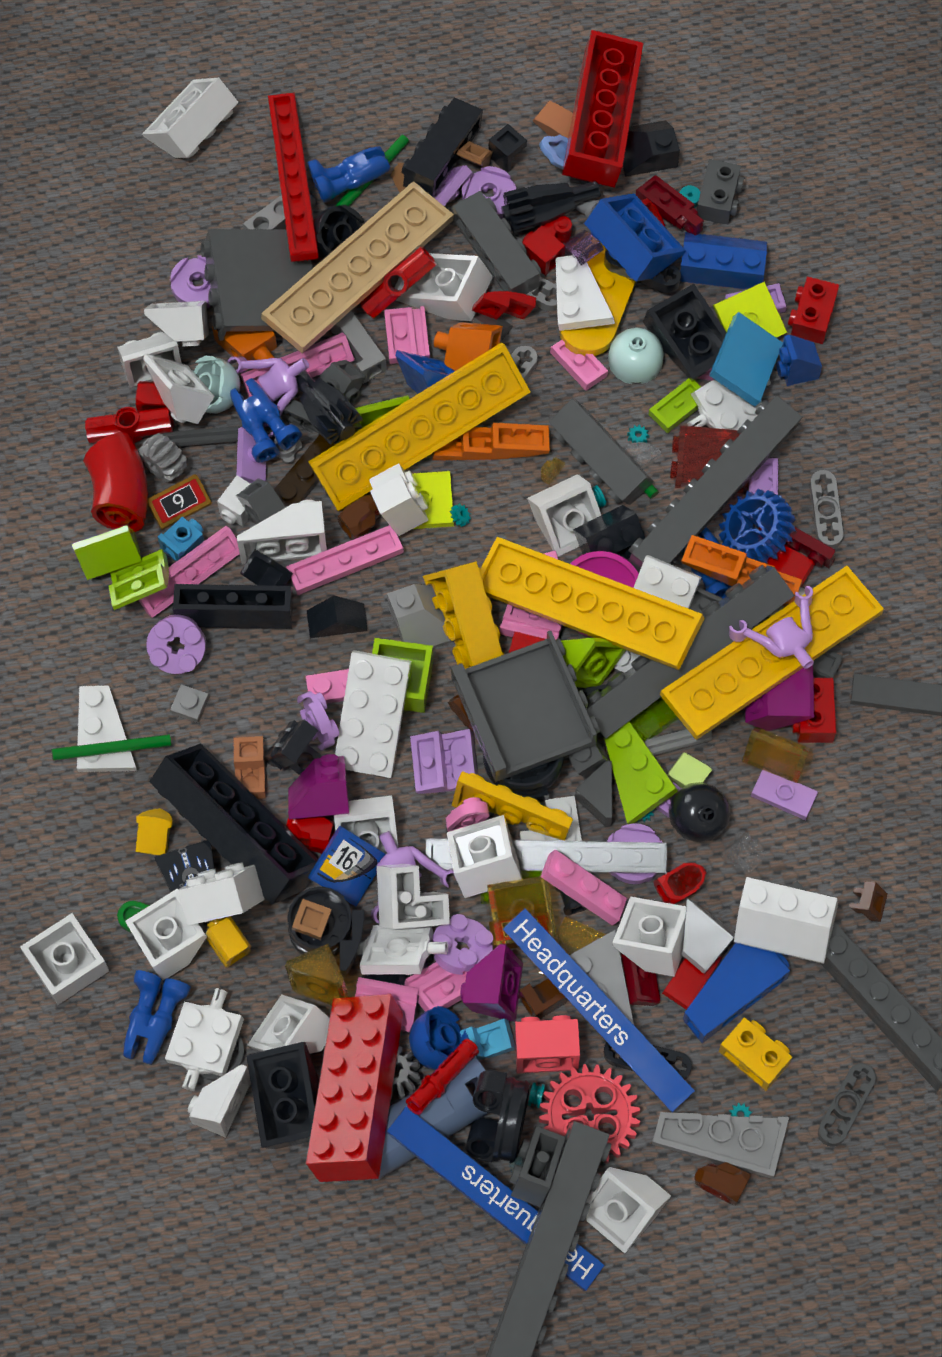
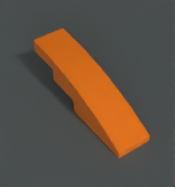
[432,423,550,461]
[681,535,802,607]

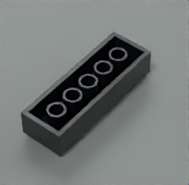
[149,743,318,905]

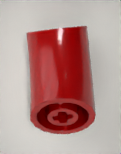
[83,432,148,532]

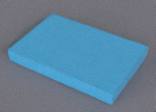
[709,312,783,407]

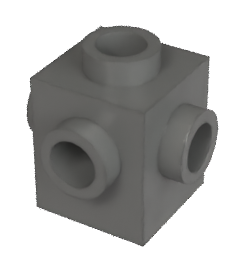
[320,360,366,404]

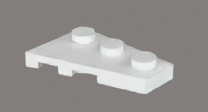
[556,254,615,331]
[77,686,137,772]

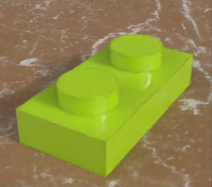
[648,378,701,433]

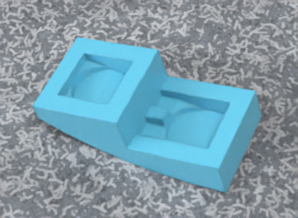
[460,1019,515,1060]

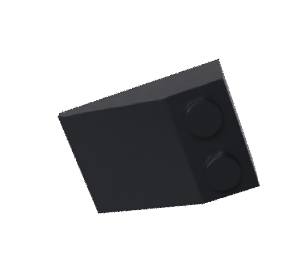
[643,284,726,381]
[246,1042,319,1149]

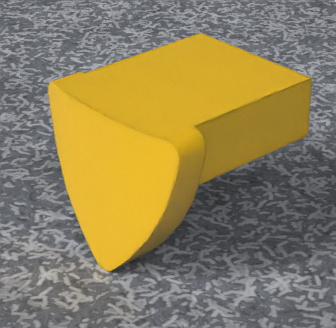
[135,808,173,855]

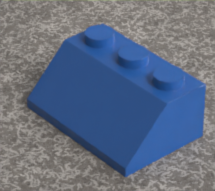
[584,193,686,282]
[680,232,767,289]

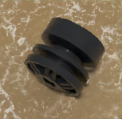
[287,886,352,961]

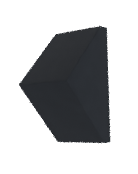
[307,595,368,639]

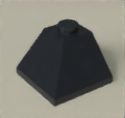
[622,120,680,177]

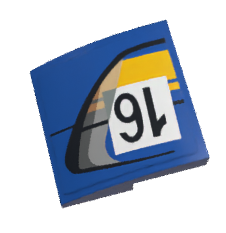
[308,826,386,906]

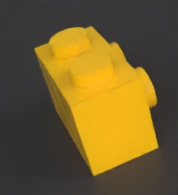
[719,1017,792,1091]

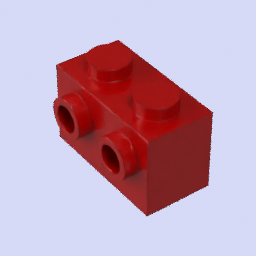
[788,276,839,344]
[791,678,836,743]

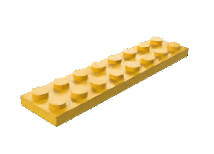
[308,342,531,511]
[480,537,705,670]
[660,566,884,740]

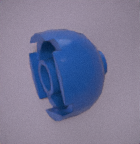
[409,1006,469,1070]

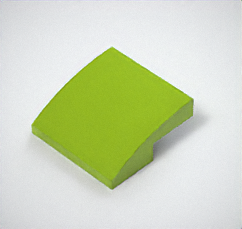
[109,549,169,610]

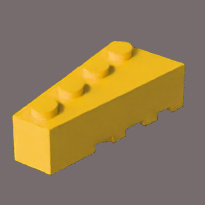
[423,561,505,669]

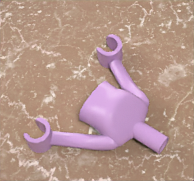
[228,357,309,437]
[729,586,814,669]
[371,831,457,924]

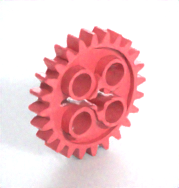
[539,1064,640,1164]

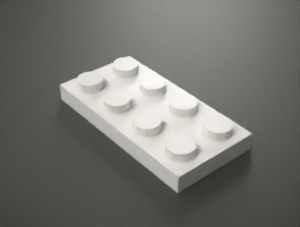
[614,555,702,673]
[335,650,412,778]

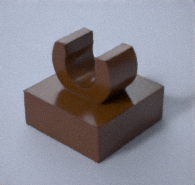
[849,881,887,922]

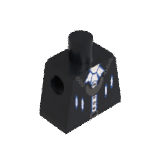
[154,840,215,892]

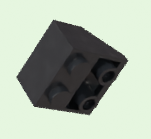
[573,505,645,560]

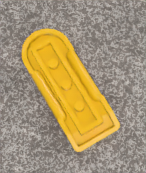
[559,237,636,356]

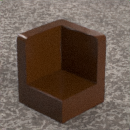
[519,979,567,1019]

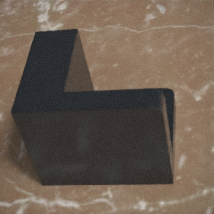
[488,124,527,173]
[240,549,293,586]

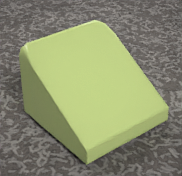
[667,752,712,788]

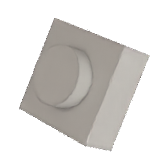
[170,684,209,723]

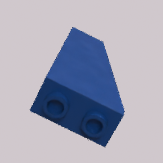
[683,943,790,1043]

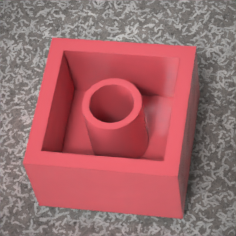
[515,1015,580,1073]

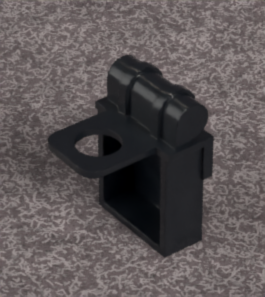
[264,719,322,775]

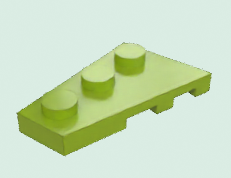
[604,721,678,824]

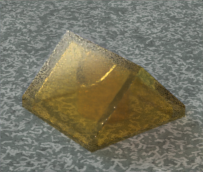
[742,727,812,783]
[487,876,557,946]
[285,944,349,1005]

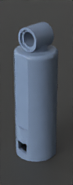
[338,1057,488,1183]

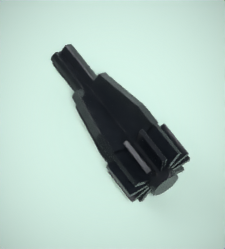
[501,181,601,233]
[295,370,363,445]

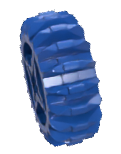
[719,489,796,564]

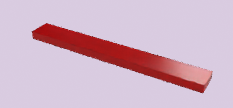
[268,92,319,262]

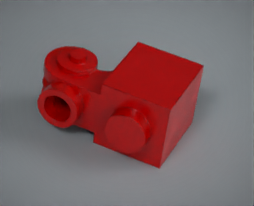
[522,215,572,276]

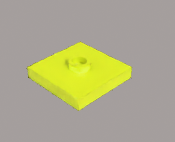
[713,281,787,338]
[412,471,454,529]

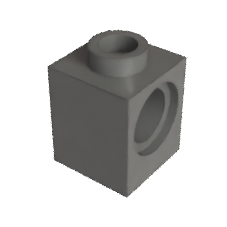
[236,478,286,524]

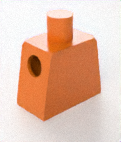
[433,322,503,371]
[212,326,277,361]

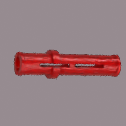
[406,1039,479,1115]

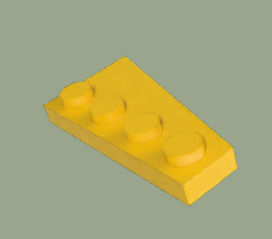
[452,771,573,841]

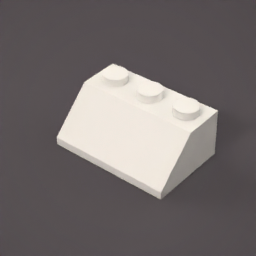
[142,78,238,158]
[144,301,209,346]
[734,877,838,964]

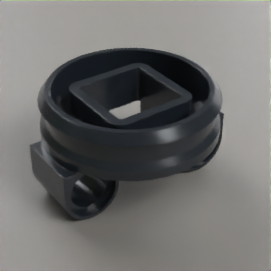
[483,754,564,802]
[465,1070,530,1164]

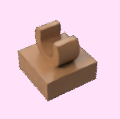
[292,899,332,940]

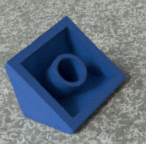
[395,350,455,394]

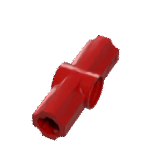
[360,246,437,319]
[85,407,174,443]

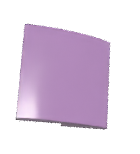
[410,729,478,794]

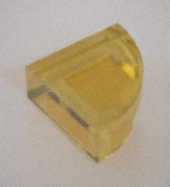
[541,457,565,485]

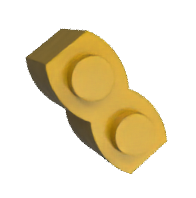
[205,916,252,968]

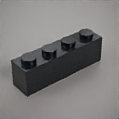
[401,97,483,197]
[173,584,293,629]

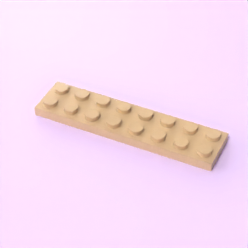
[261,181,454,354]

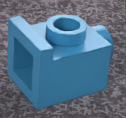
[158,516,204,562]

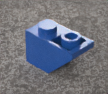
[776,335,822,386]

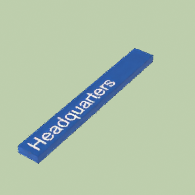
[503,908,695,1112]
[386,1106,605,1291]

